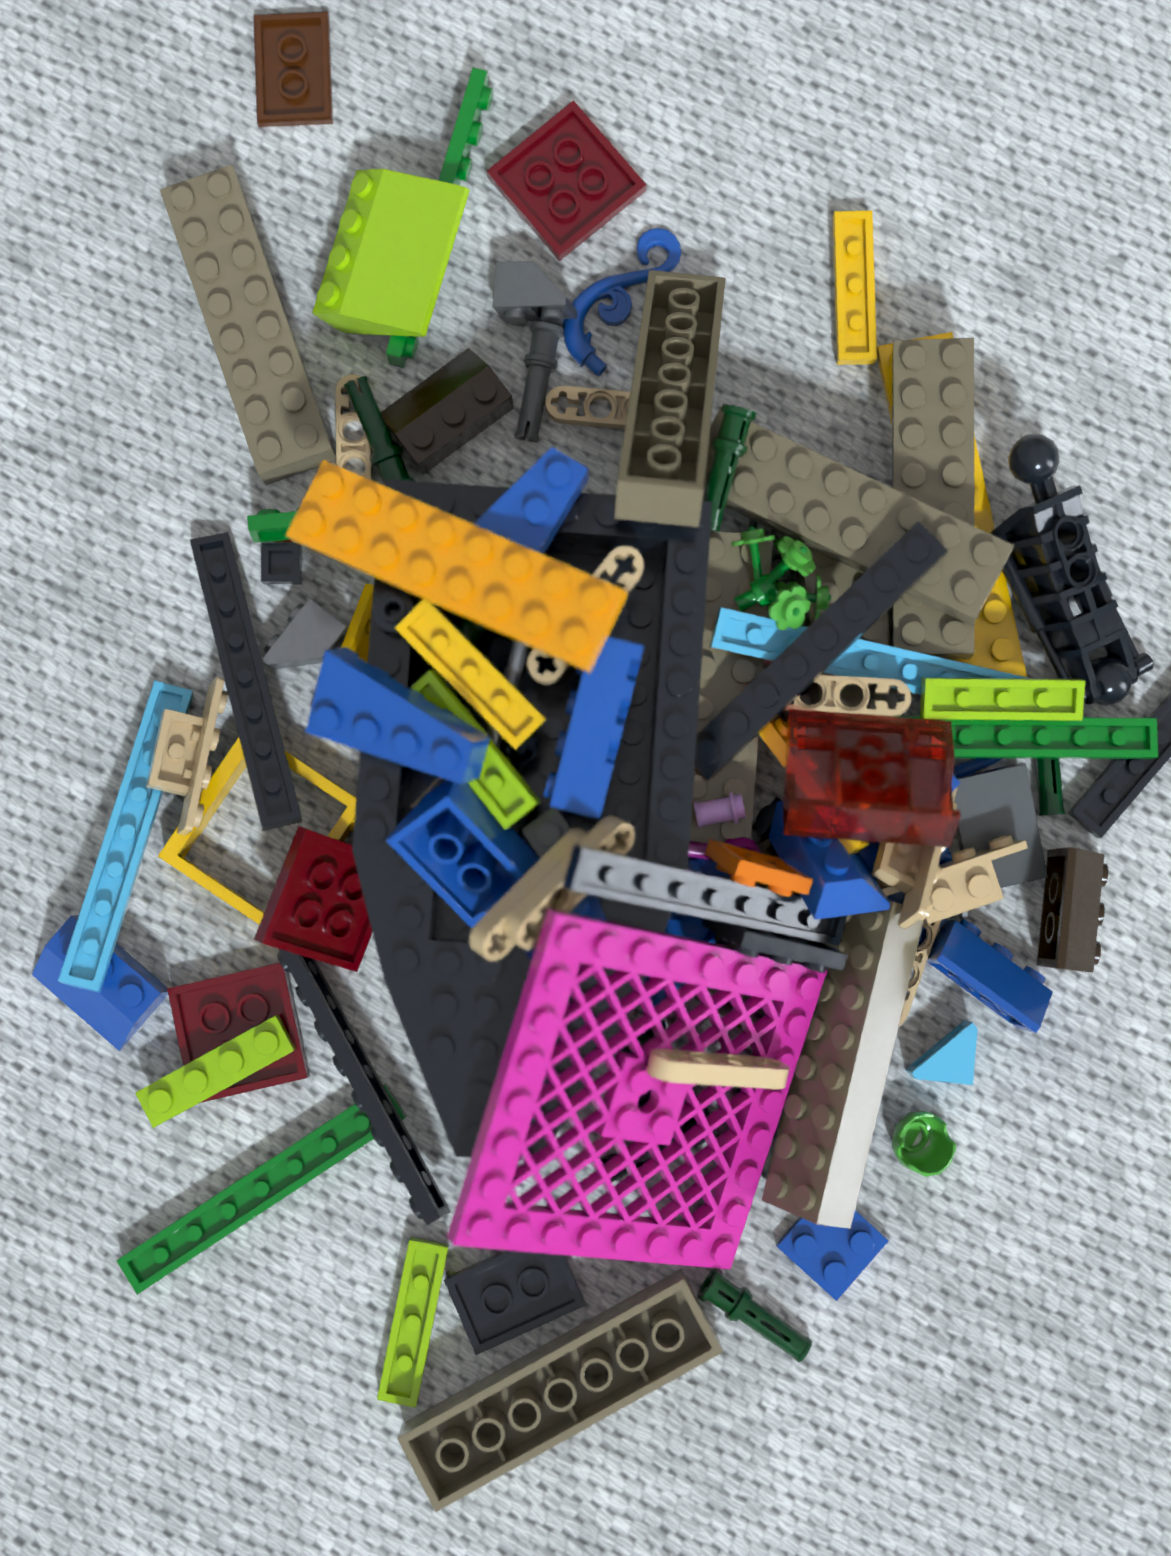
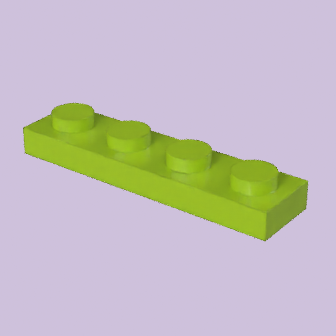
[411,670,541,829]
[920,677,1085,721]
[135,1015,297,1128]
[377,1237,449,1408]

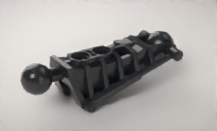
[990,433,1154,706]

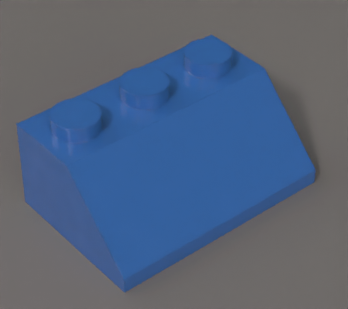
[386,780,540,928]
[768,798,890,920]
[32,915,168,1051]
[927,919,1053,1033]

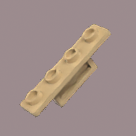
[146,677,228,835]
[871,788,957,929]
[876,835,1028,924]

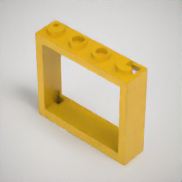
[158,737,356,925]

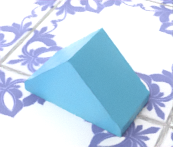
[905,1020,978,1085]

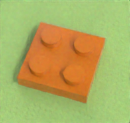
[705,839,813,897]

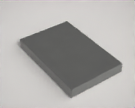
[954,762,1048,888]

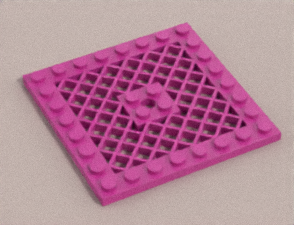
[446,909,827,1269]

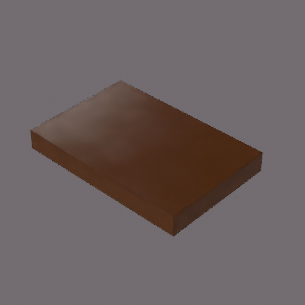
[253,11,333,127]

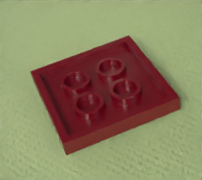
[486,100,647,262]
[254,825,372,972]
[167,963,310,1103]

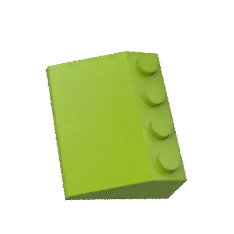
[312,169,470,337]

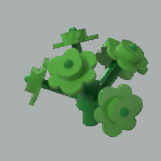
[731,526,832,630]

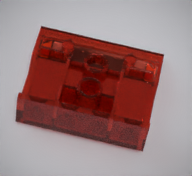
[783,709,961,847]

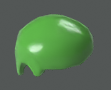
[891,1110,956,1177]

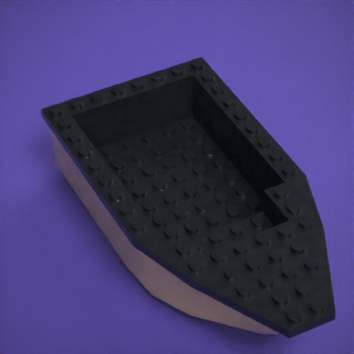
[352,479,712,1161]

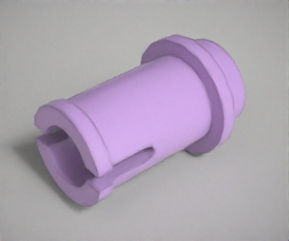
[694,792,746,828]

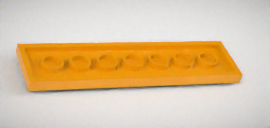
[286,460,628,674]

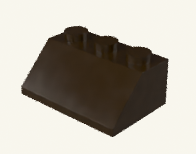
[381,348,514,475]
[1036,847,1108,973]

